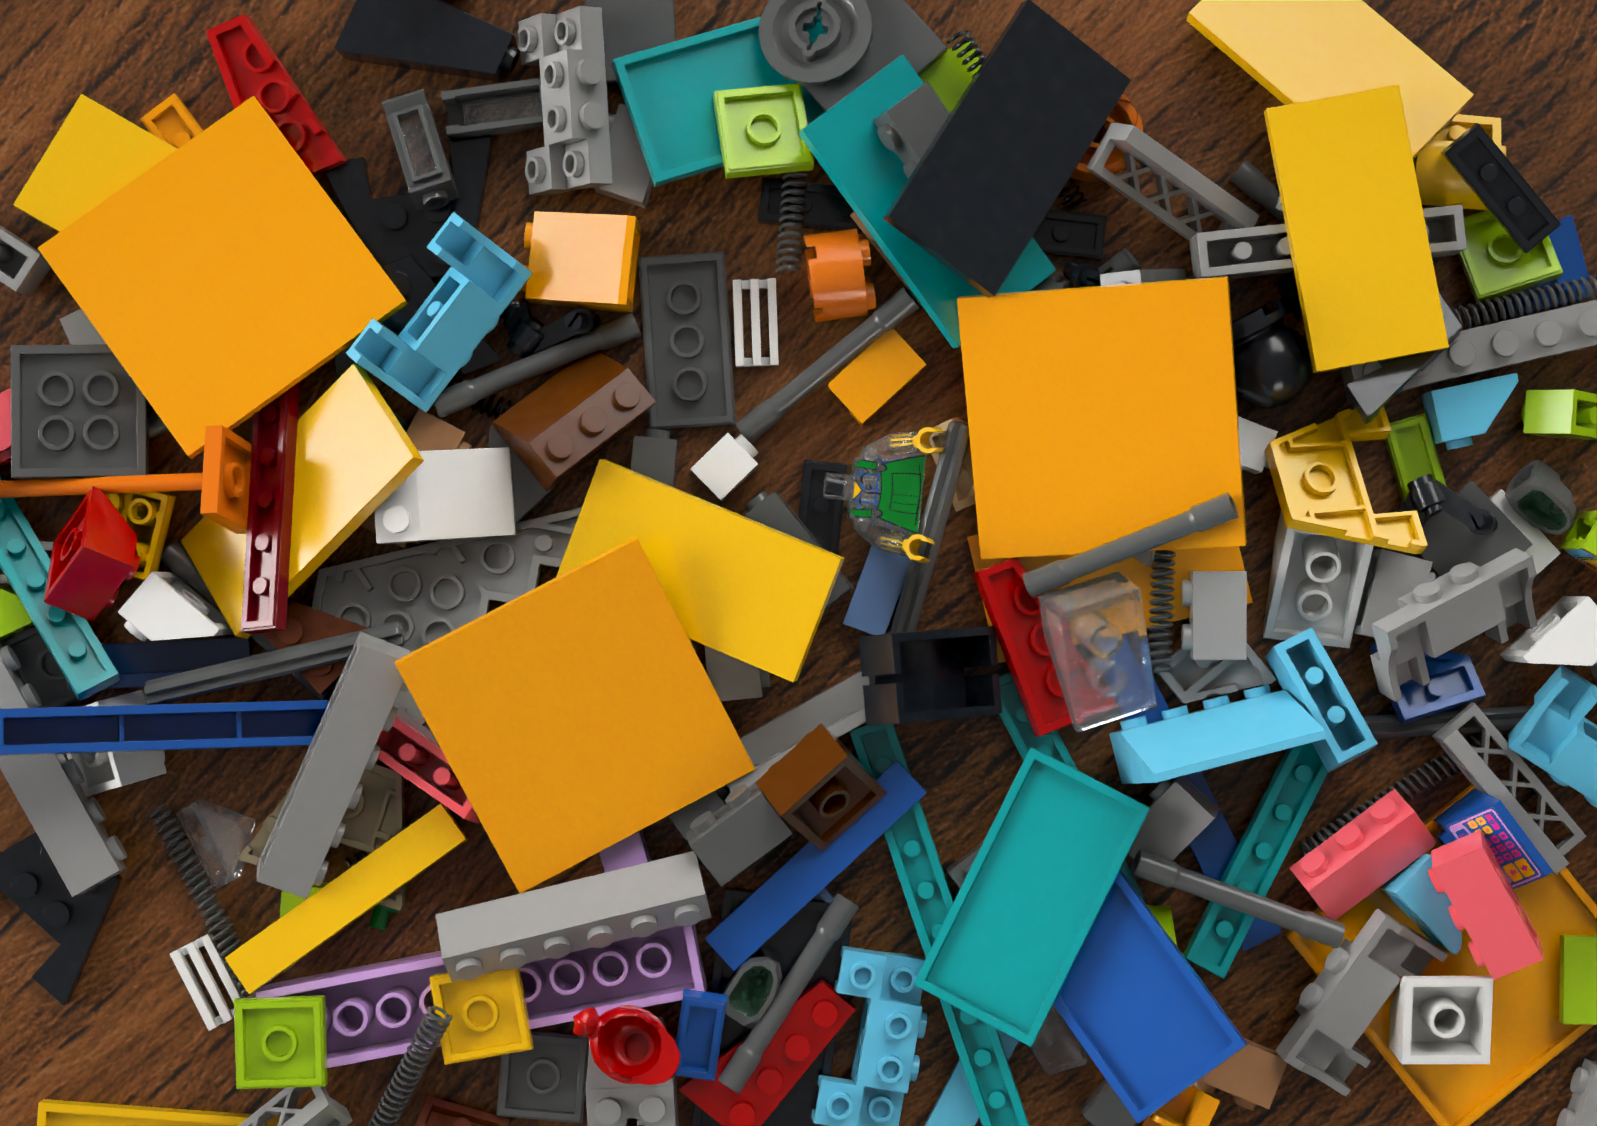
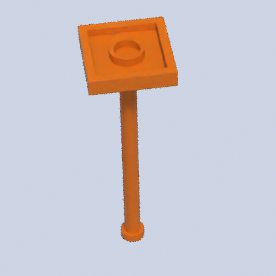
[0,425,252,534]

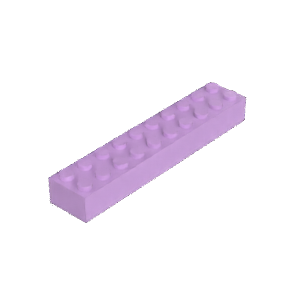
[256,924,707,1068]

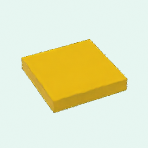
[429,968,534,1065]

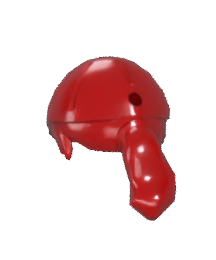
[573,1005,681,1085]

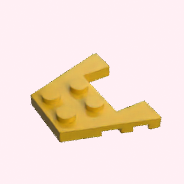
[1264,406,1428,554]

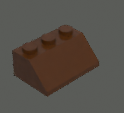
[491,352,656,492]

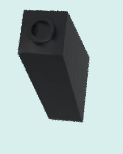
[334,0,520,82]

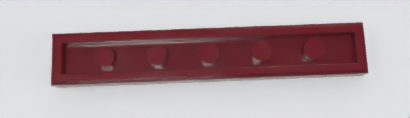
[241,382,300,634]

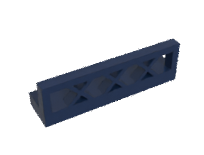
[67,637,251,691]

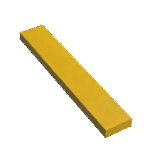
[225,803,468,994]

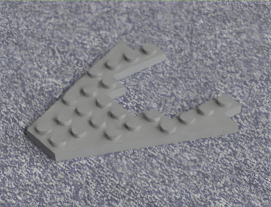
[312,507,582,744]

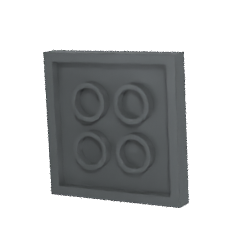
[11,344,149,479]

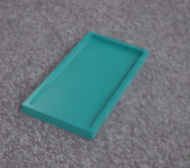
[612,11,827,187]
[798,54,1056,349]
[913,747,1152,1047]

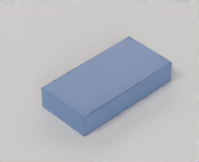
[843,542,911,635]

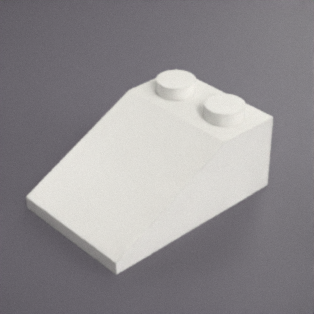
[374,447,516,544]
[1263,510,1374,648]

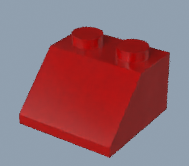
[44,486,140,621]

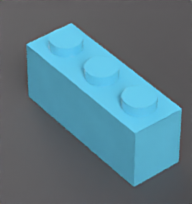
[1264,627,1378,773]

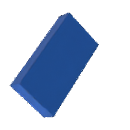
[674,989,728,1081]

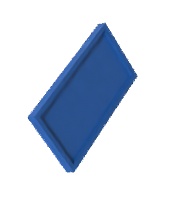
[1053,870,1248,1124]

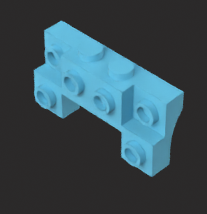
[346,212,533,412]
[1508,665,1597,808]
[811,945,927,1126]

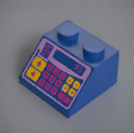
[1433,788,1553,889]

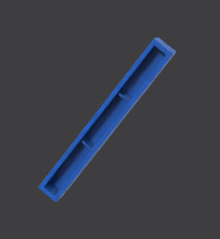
[0,700,330,756]

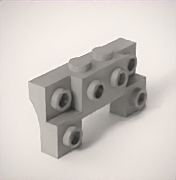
[517,6,613,196]
[1370,548,1537,702]
[1275,908,1448,1097]

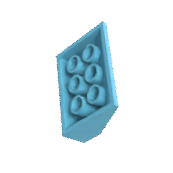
[1109,684,1327,784]

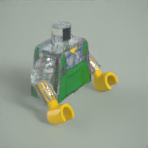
[823,427,944,563]

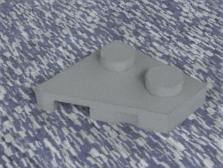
[1155,644,1277,704]

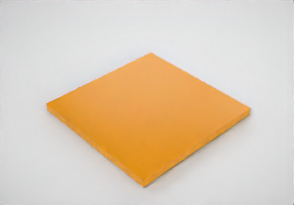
[38,96,408,459]
[957,276,1247,559]
[394,536,755,894]
[1285,784,1597,1126]

